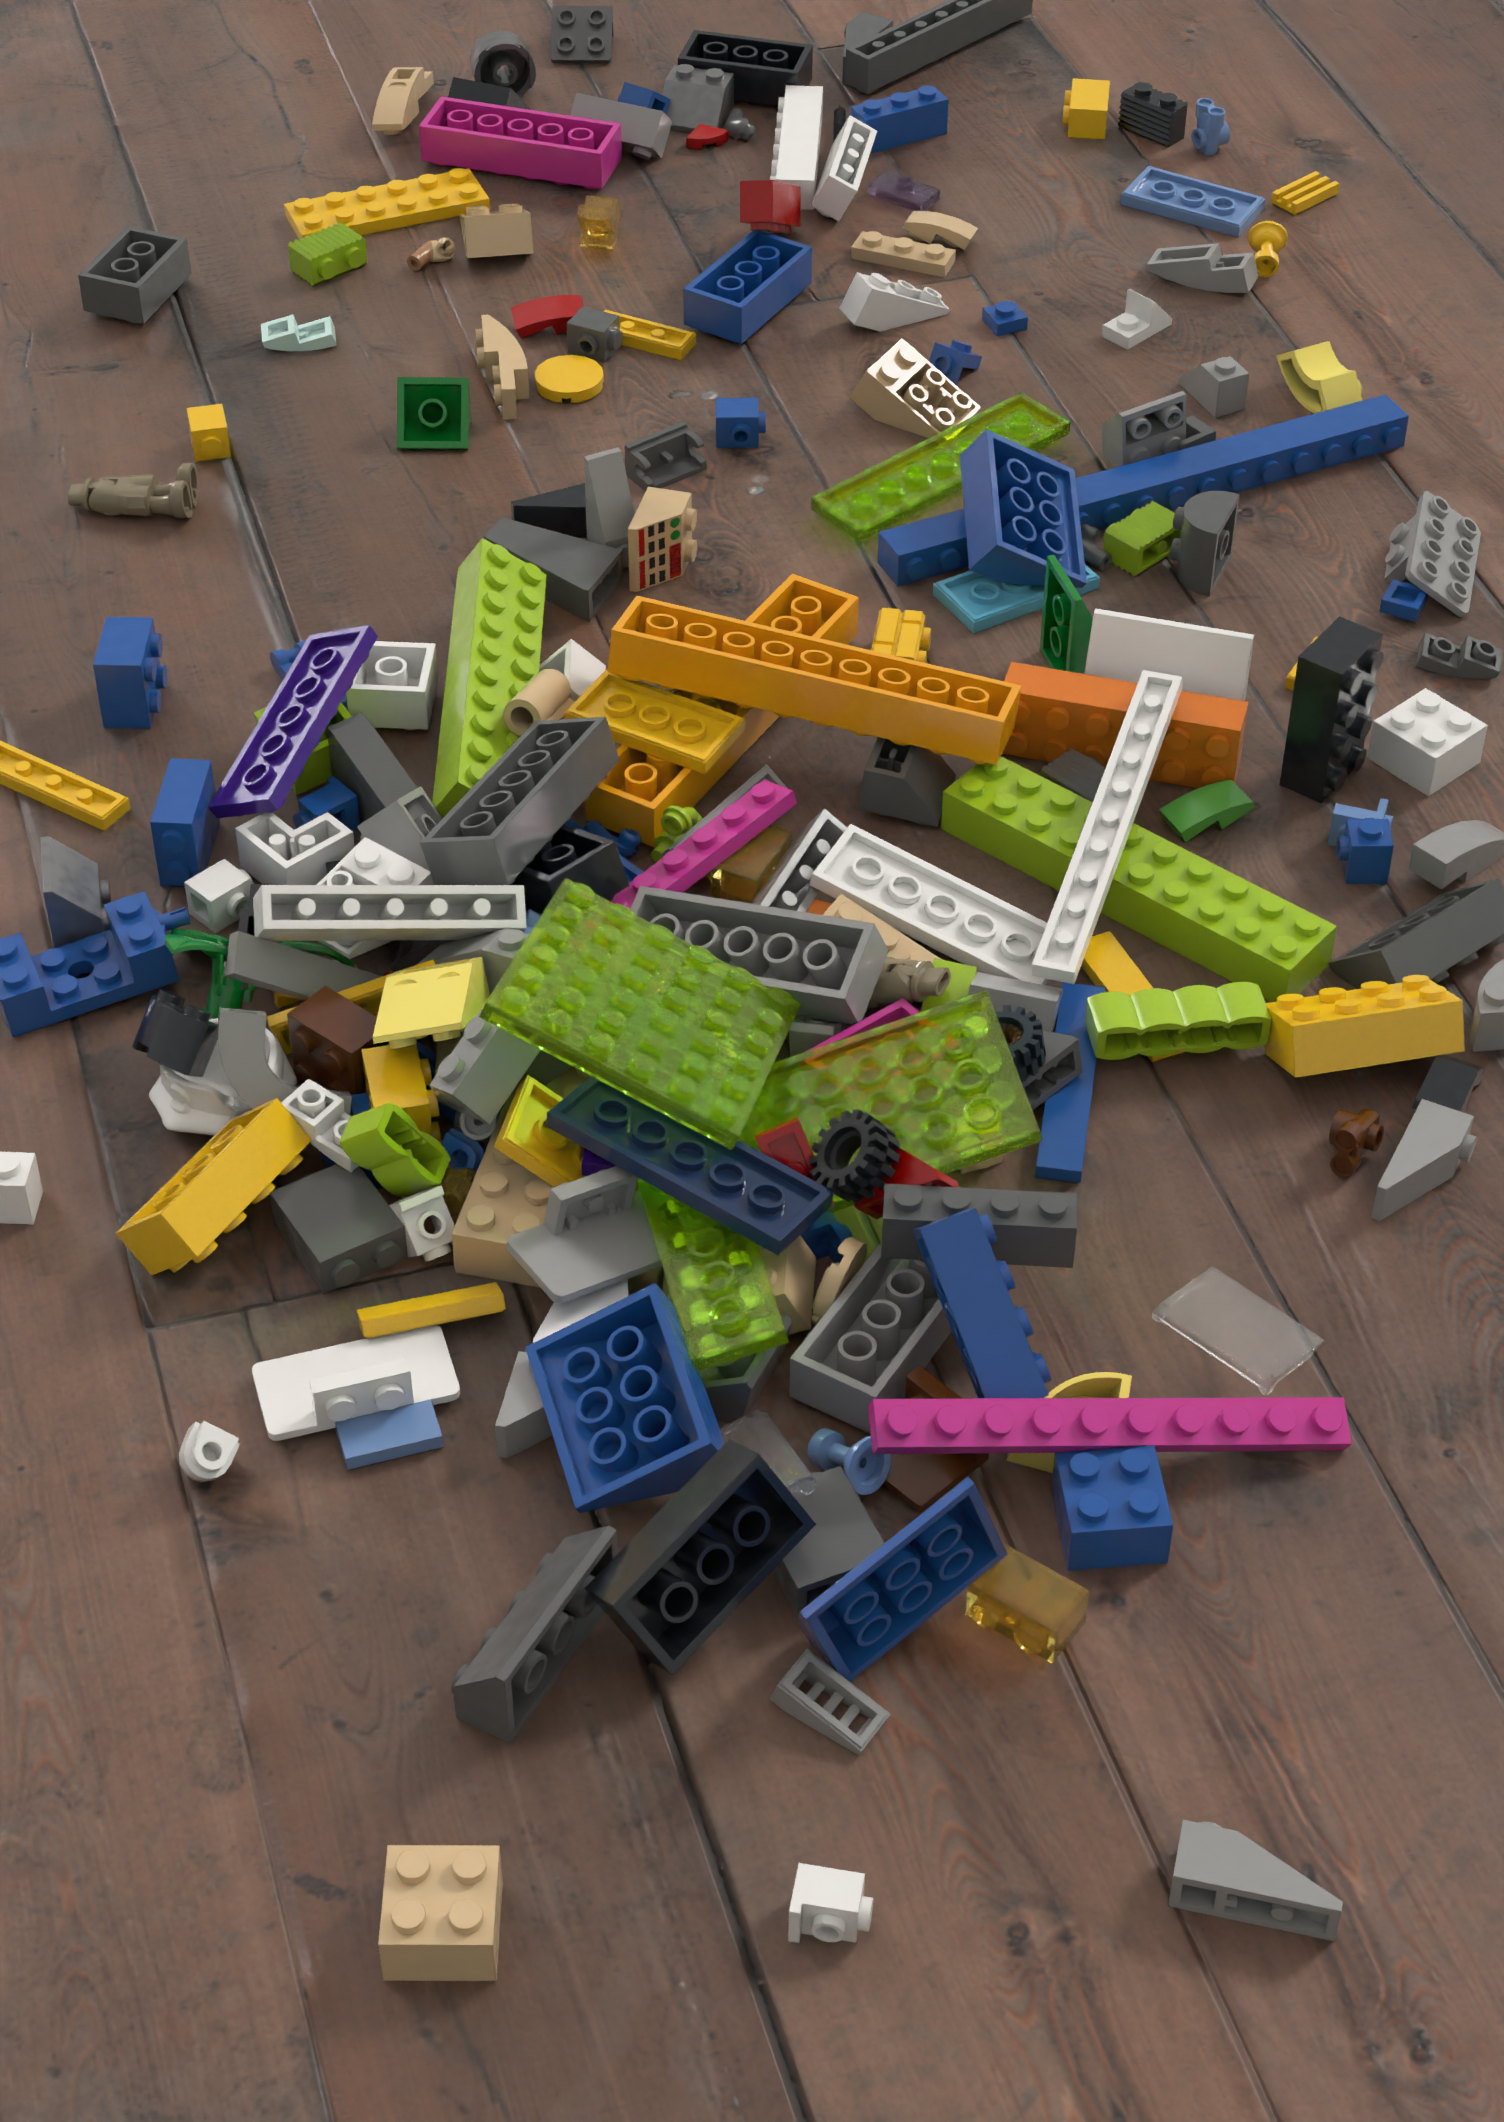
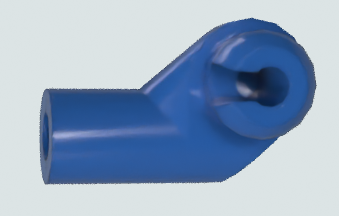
[583,820,641,858]

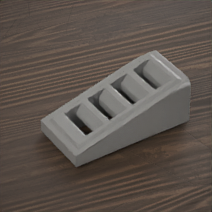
[769,1649,891,1756]

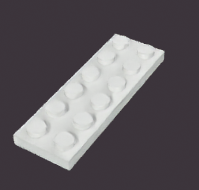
[809,824,1049,985]

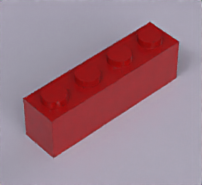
[740,180,801,234]

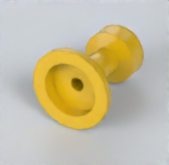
[1248,221,1288,277]

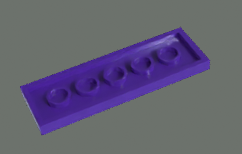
[208,625,378,818]

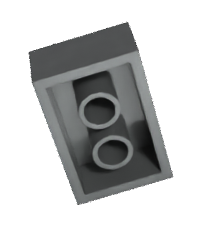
[78,226,192,324]

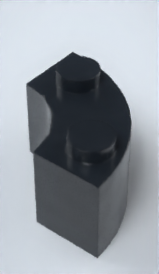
[132,989,218,1077]

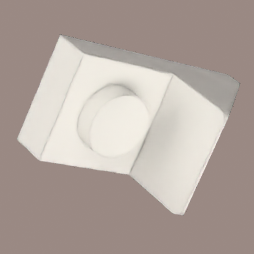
[1102,289,1172,350]

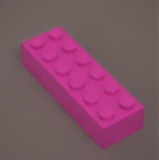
[419,96,622,189]

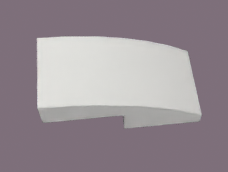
[281,1079,359,1173]

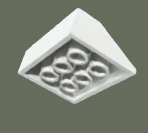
[1084,608,1254,701]

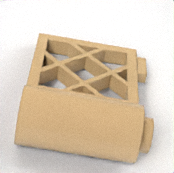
[503,668,621,749]

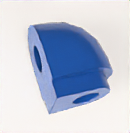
[442,1127,486,1181]

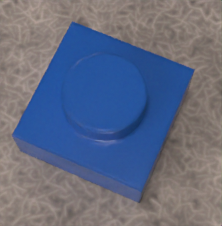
[982,301,1028,336]
[1379,579,1428,622]

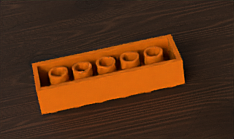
[1002,662,1249,788]

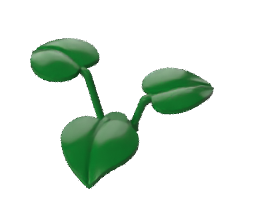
[164,929,356,1019]

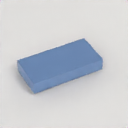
[335,1400,444,1470]

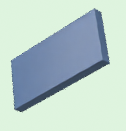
[1120,166,1266,238]

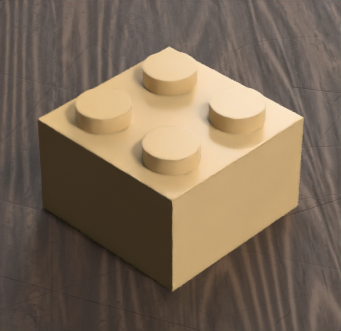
[378,1845,503,1981]

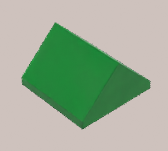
[397,377,472,450]

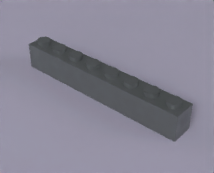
[845,0,1033,94]

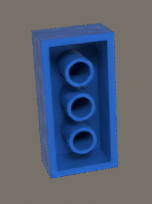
[683,230,812,344]
[912,1208,1052,1398]

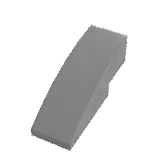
[1147,243,1259,293]
[1409,820,1504,889]

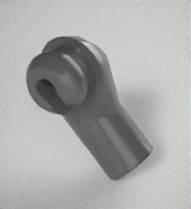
[725,108,756,141]
[1081,524,1112,571]

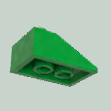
[1039,555,1093,674]

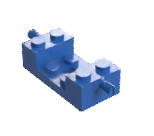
[0,891,191,1037]

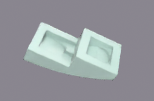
[261,315,337,352]

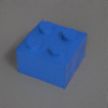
[93,617,167,729]
[1051,1445,1173,1571]

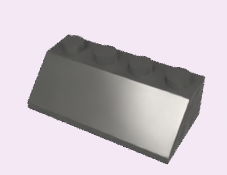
[1328,879,1504,989]
[451,1526,618,1744]

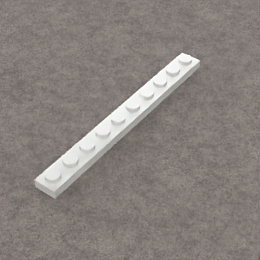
[1032,670,1183,984]

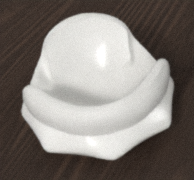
[149,1018,297,1135]

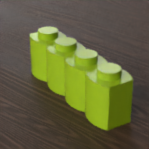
[1084,982,1272,1060]

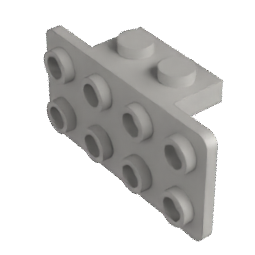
[1384,491,1481,617]
[506,1166,708,1303]

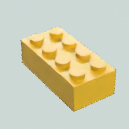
[1264,975,1465,1078]
[116,1098,312,1276]

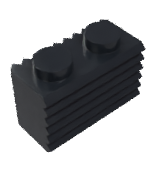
[1118,82,1188,147]

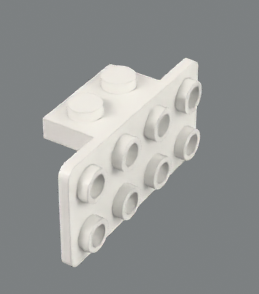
[252,1325,460,1441]

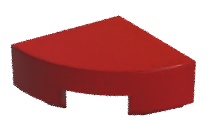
[686,124,728,150]

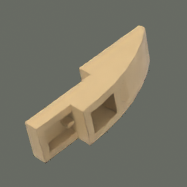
[372,67,434,135]
[475,314,529,420]

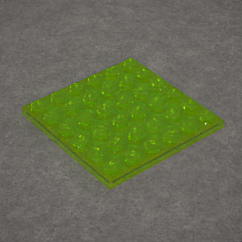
[479,878,801,1150]

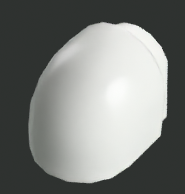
[179,1421,240,1482]

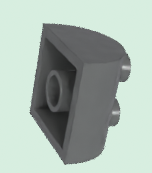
[1169,491,1240,596]

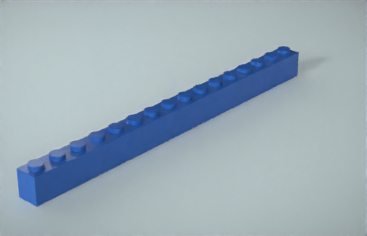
[877,394,1409,587]

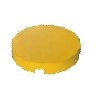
[534,355,604,403]

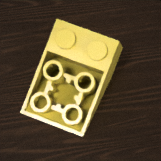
[373,957,493,1049]

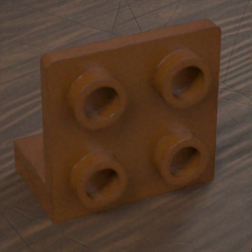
[868,1366,989,1512]

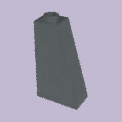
[484,517,623,622]
[327,713,417,821]

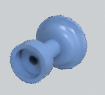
[807,1428,892,1495]

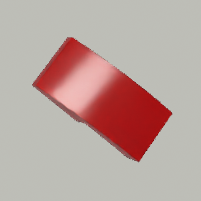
[511,295,584,339]

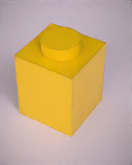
[187,404,231,462]

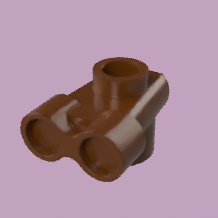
[1329,1109,1384,1178]

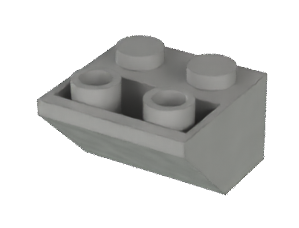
[1102,391,1186,468]

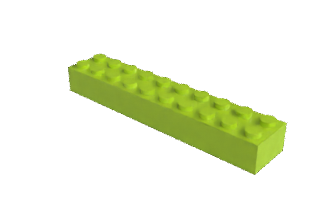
[432,538,547,818]
[941,756,1337,1002]

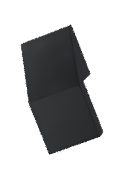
[1412,1054,1485,1113]

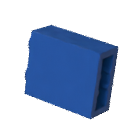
[150,758,220,887]

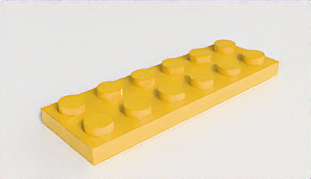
[284,168,490,239]

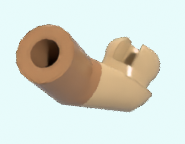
[407,237,455,271]

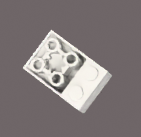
[316,837,434,959]

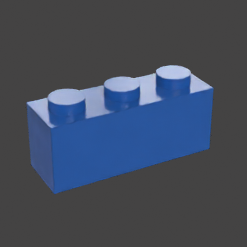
[851,86,949,154]

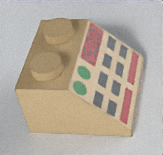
[628,487,697,592]

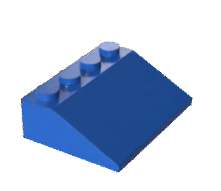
[960,429,1087,588]
[525,1283,725,1513]
[797,1477,1008,1682]

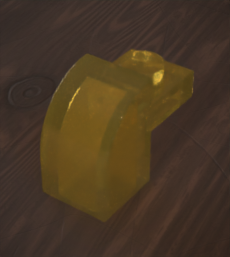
[577,196,622,250]

